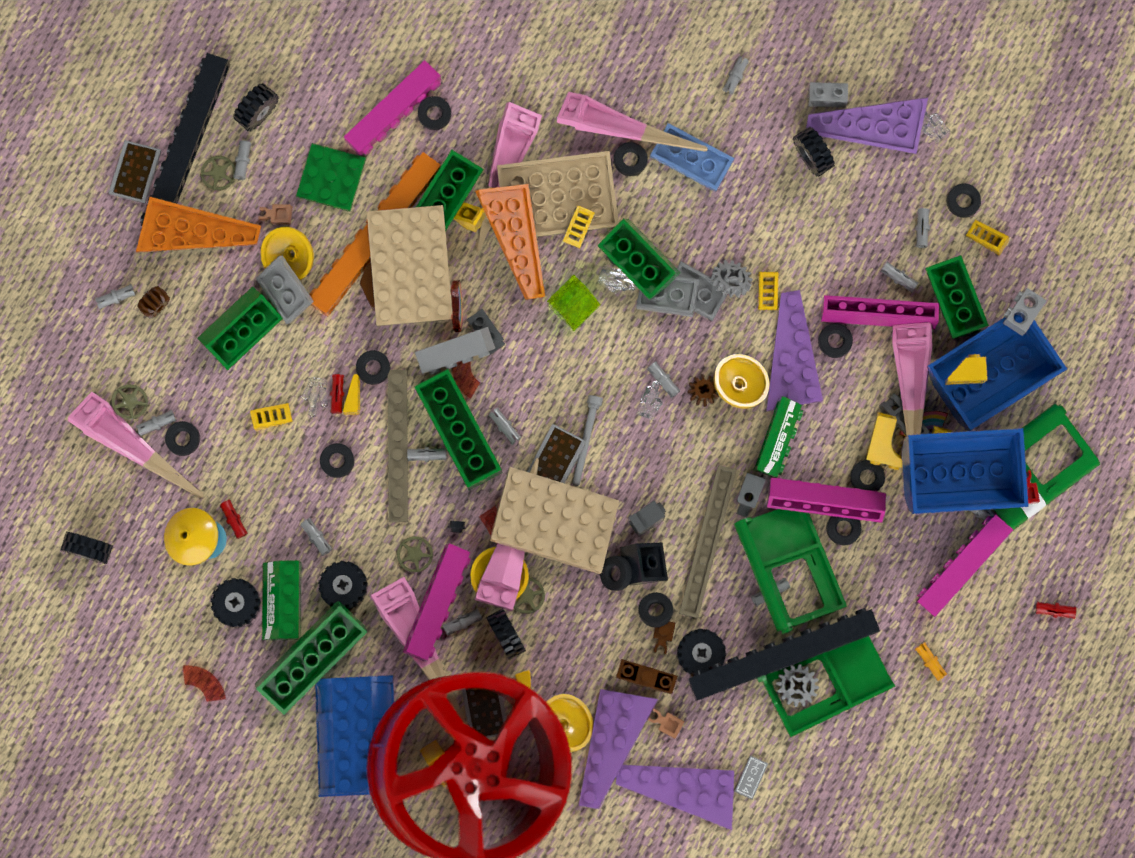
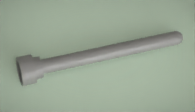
[572,395,603,486]

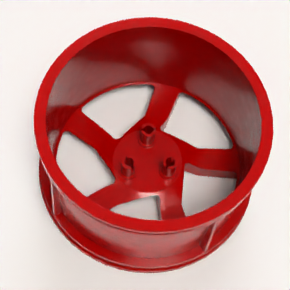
[367,672,572,858]

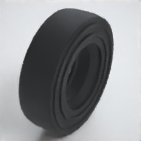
[417,96,451,130]
[613,142,647,176]
[946,183,981,218]
[818,323,853,358]
[356,350,390,385]
[165,421,200,456]
[320,443,355,478]
[850,460,885,491]
[826,516,862,546]
[600,556,632,591]
[638,592,673,627]

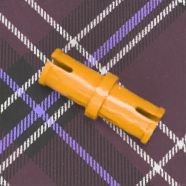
[915,642,947,681]

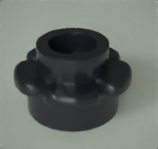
[447,521,466,533]

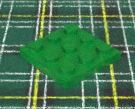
[296,143,366,212]

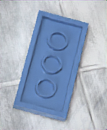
[650,123,734,192]

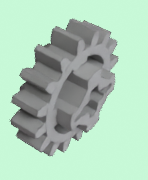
[711,260,753,298]
[776,664,819,707]

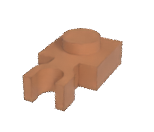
[258,204,293,225]
[648,709,684,739]

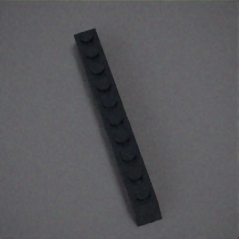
[140,53,231,226]
[687,608,880,701]

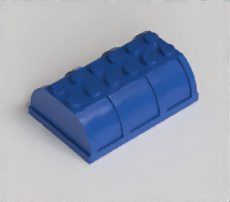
[927,315,1067,432]
[902,428,1028,514]
[315,675,397,797]

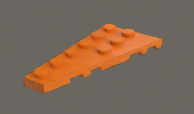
[475,184,545,300]
[136,197,261,253]

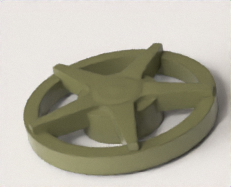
[201,156,235,191]
[112,384,148,420]
[397,536,433,573]
[514,577,545,614]

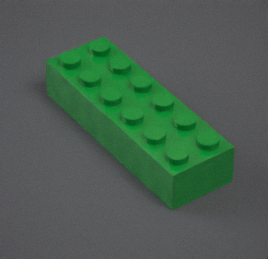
[414,369,503,491]
[255,601,367,715]

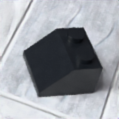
[620,542,668,585]

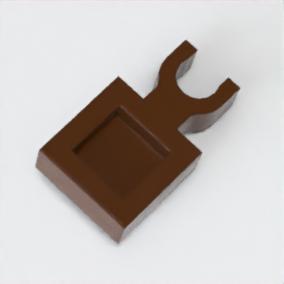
[653,621,676,655]

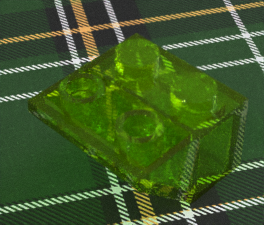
[547,274,601,331]

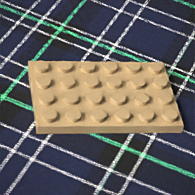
[497,151,619,237]
[367,205,453,326]
[490,467,619,574]

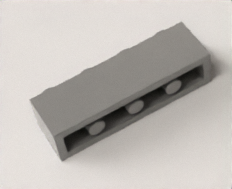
[415,327,495,375]

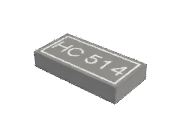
[734,755,768,800]

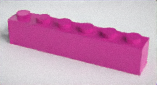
[344,60,441,156]
[821,295,939,330]
[767,477,886,523]
[917,514,1013,617]
[403,543,471,661]

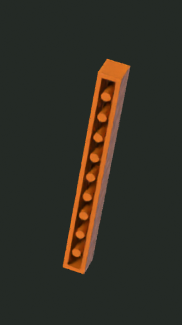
[309,152,441,317]

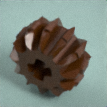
[137,286,170,319]
[687,374,719,407]

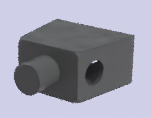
[736,472,766,517]

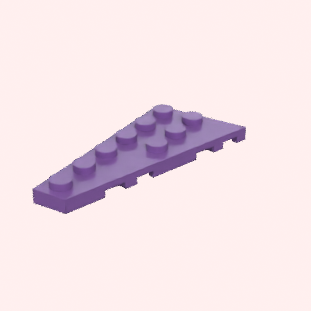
[806,97,928,154]
[766,290,823,412]
[579,689,658,809]
[616,765,734,830]

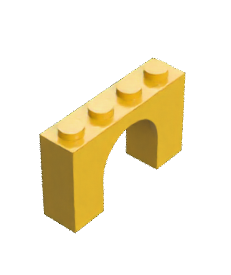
[866,412,953,470]

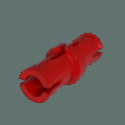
[330,374,345,414]
[219,500,248,539]
[1035,601,1077,619]

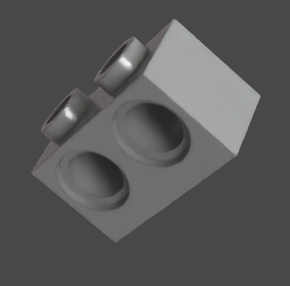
[808,82,848,108]
[1003,288,1047,336]

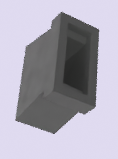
[467,309,505,356]
[628,500,666,537]

